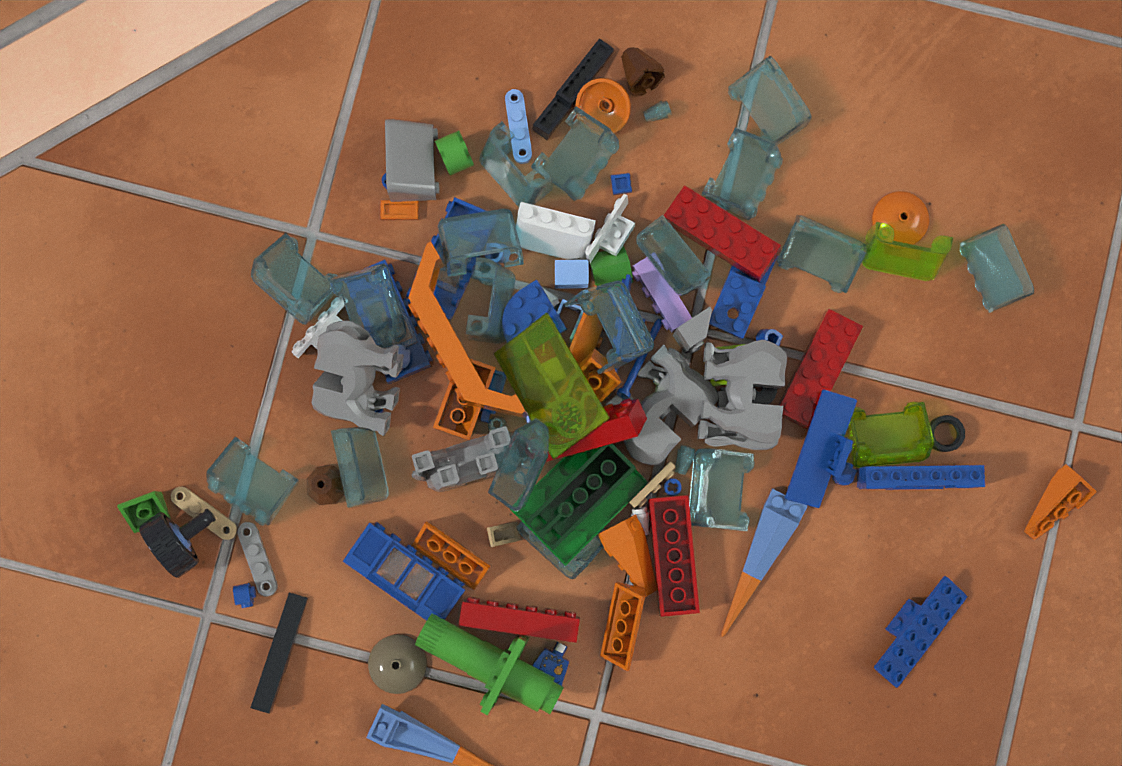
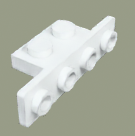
[585,194,635,263]
[292,295,348,358]

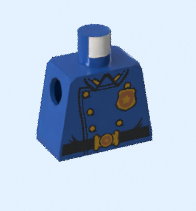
[532,641,569,686]

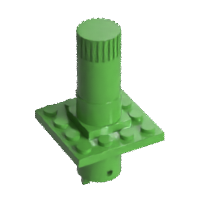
[415,613,564,715]

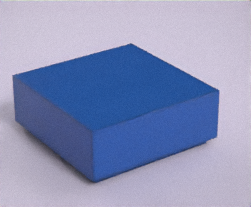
[611,173,632,195]

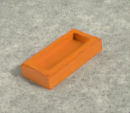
[380,200,419,220]

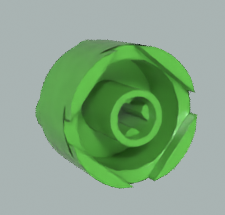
[435,131,474,175]

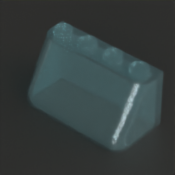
[636,215,711,296]
[960,224,1034,313]
[488,419,549,511]
[331,427,389,508]

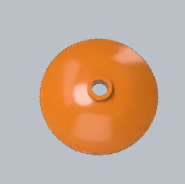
[575,78,631,135]
[872,191,929,248]

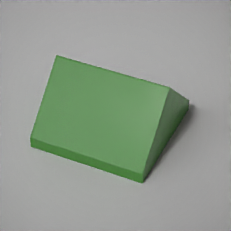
[589,246,633,290]
[117,491,171,533]

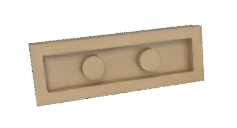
[629,461,675,508]

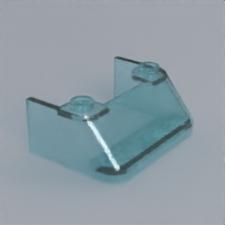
[564,280,654,374]

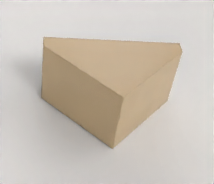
[487,522,521,547]

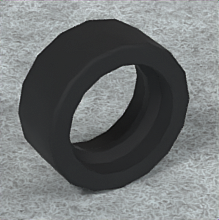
[926,415,965,452]

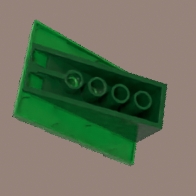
[510,444,649,566]

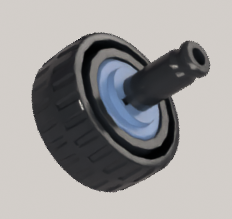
[139,509,216,578]

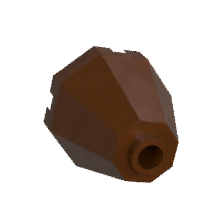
[621,47,665,95]
[307,466,347,505]

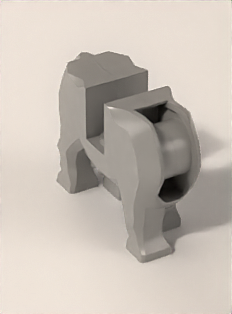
[311,320,404,436]
[697,340,787,450]
[605,345,719,465]
[411,426,524,493]

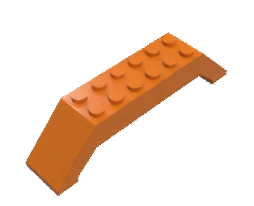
[408,241,528,418]

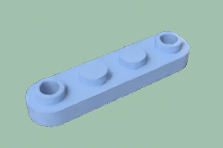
[505,89,532,164]

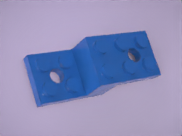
[709,256,778,339]

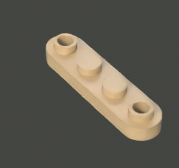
[171,487,238,540]

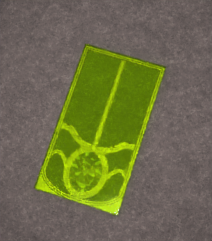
[494,313,610,459]

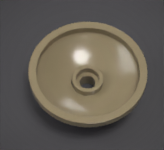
[368,634,427,694]

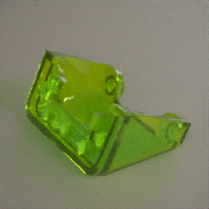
[862,222,953,281]
[848,402,934,468]

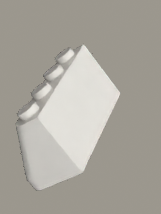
[514,202,596,260]

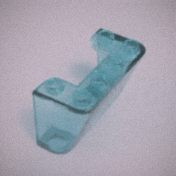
[531,106,619,201]
[479,121,553,207]
[702,128,783,220]
[437,209,524,277]
[466,257,515,344]
[206,437,299,526]

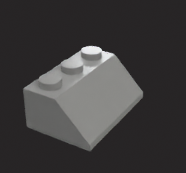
[673,307,712,354]

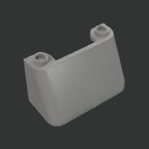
[385,119,440,202]

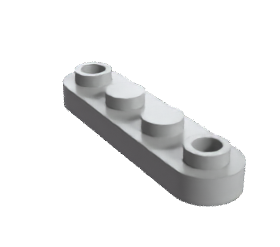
[237,522,278,596]

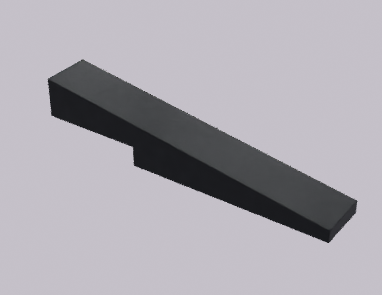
[532,38,614,140]
[250,592,308,714]

